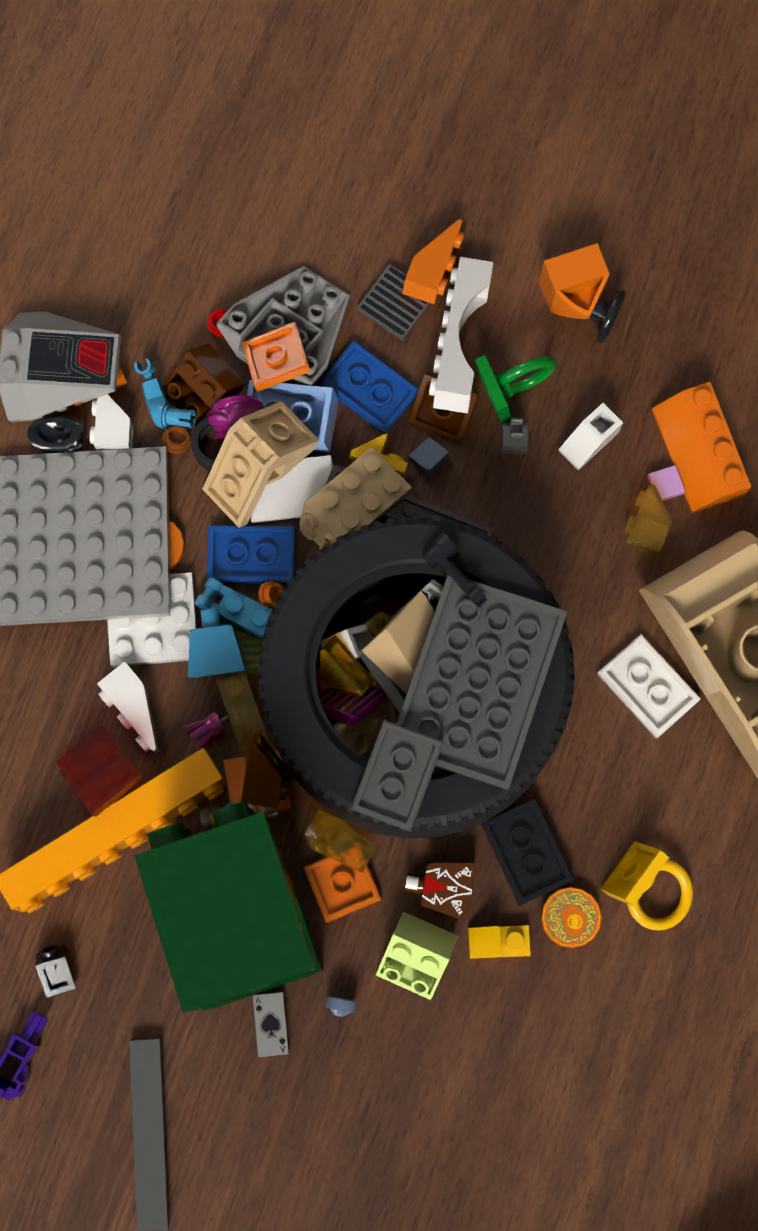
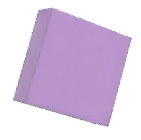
[647,466,685,503]

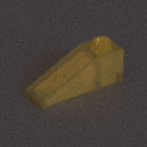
[216,671,271,764]

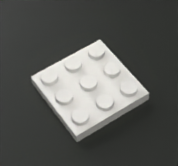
[107,572,197,667]

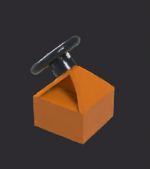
[539,243,626,343]

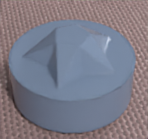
[325,996,357,1017]

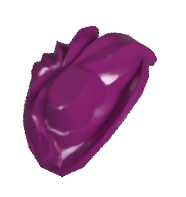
[207,395,264,439]

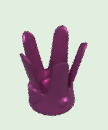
[183,712,228,751]

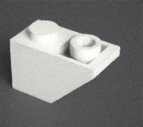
[90,394,134,450]
[558,403,623,470]

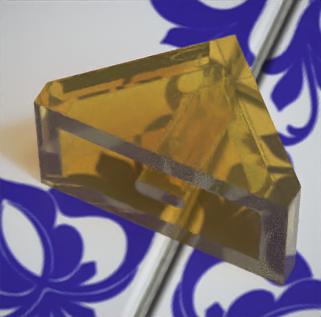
[319,635,374,697]

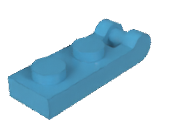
[194,578,272,639]

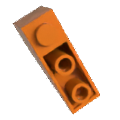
[402,219,465,304]

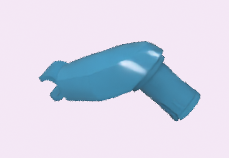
[134,358,196,429]

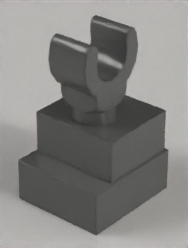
[501,418,528,454]

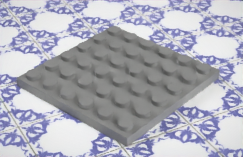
[0,446,171,626]

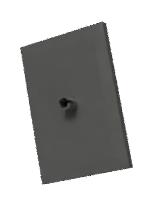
[397,575,567,790]

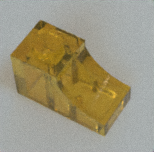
[305,810,377,873]

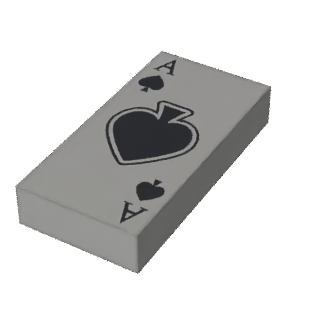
[253,992,289,1057]

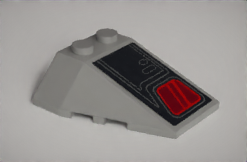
[0,311,121,422]

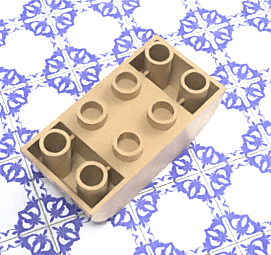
[639,530,758,779]

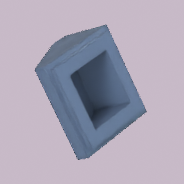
[408,437,449,476]

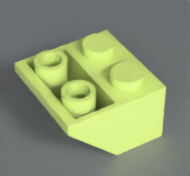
[376,911,459,1000]

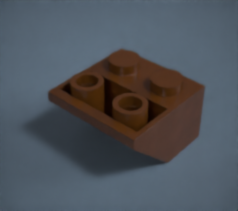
[163,343,246,426]

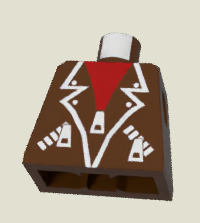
[405,863,476,922]

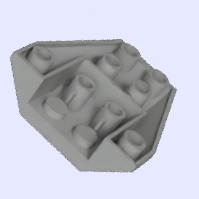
[217,266,350,386]

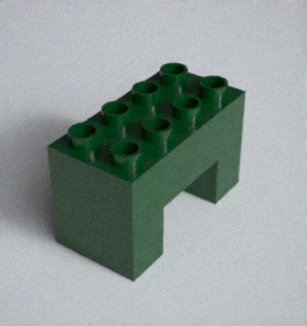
[134,801,323,1013]

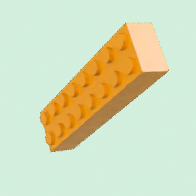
[0,748,227,914]

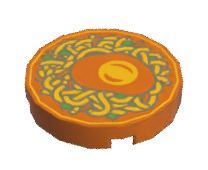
[541,887,602,948]

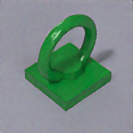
[475,355,557,425]

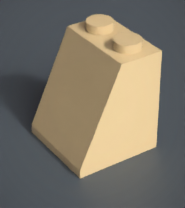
[361,591,435,695]

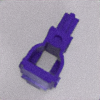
[0,1011,49,1101]

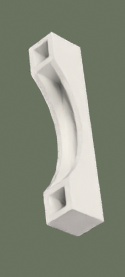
[429,257,493,413]

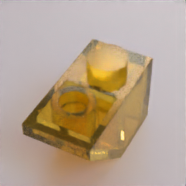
[624,483,672,555]

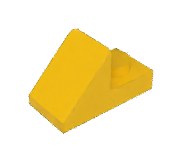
[350,433,408,480]
[468,925,531,959]

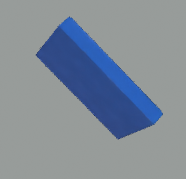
[319,340,419,434]
[207,525,295,584]

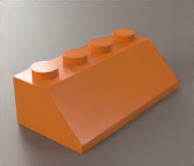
[652,382,751,514]

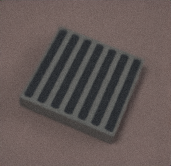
[357,264,431,341]

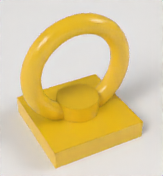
[600,841,693,930]

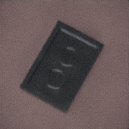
[480,799,574,906]

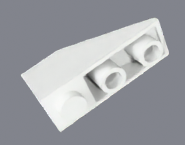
[97,661,160,755]

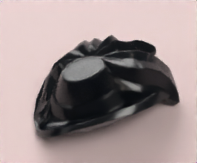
[27,415,85,453]

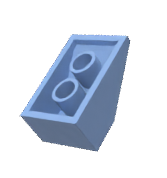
[247,380,339,454]

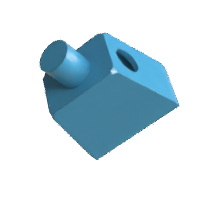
[188,609,246,678]

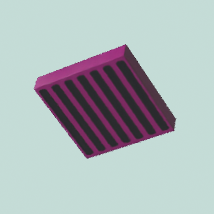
[317,672,386,726]

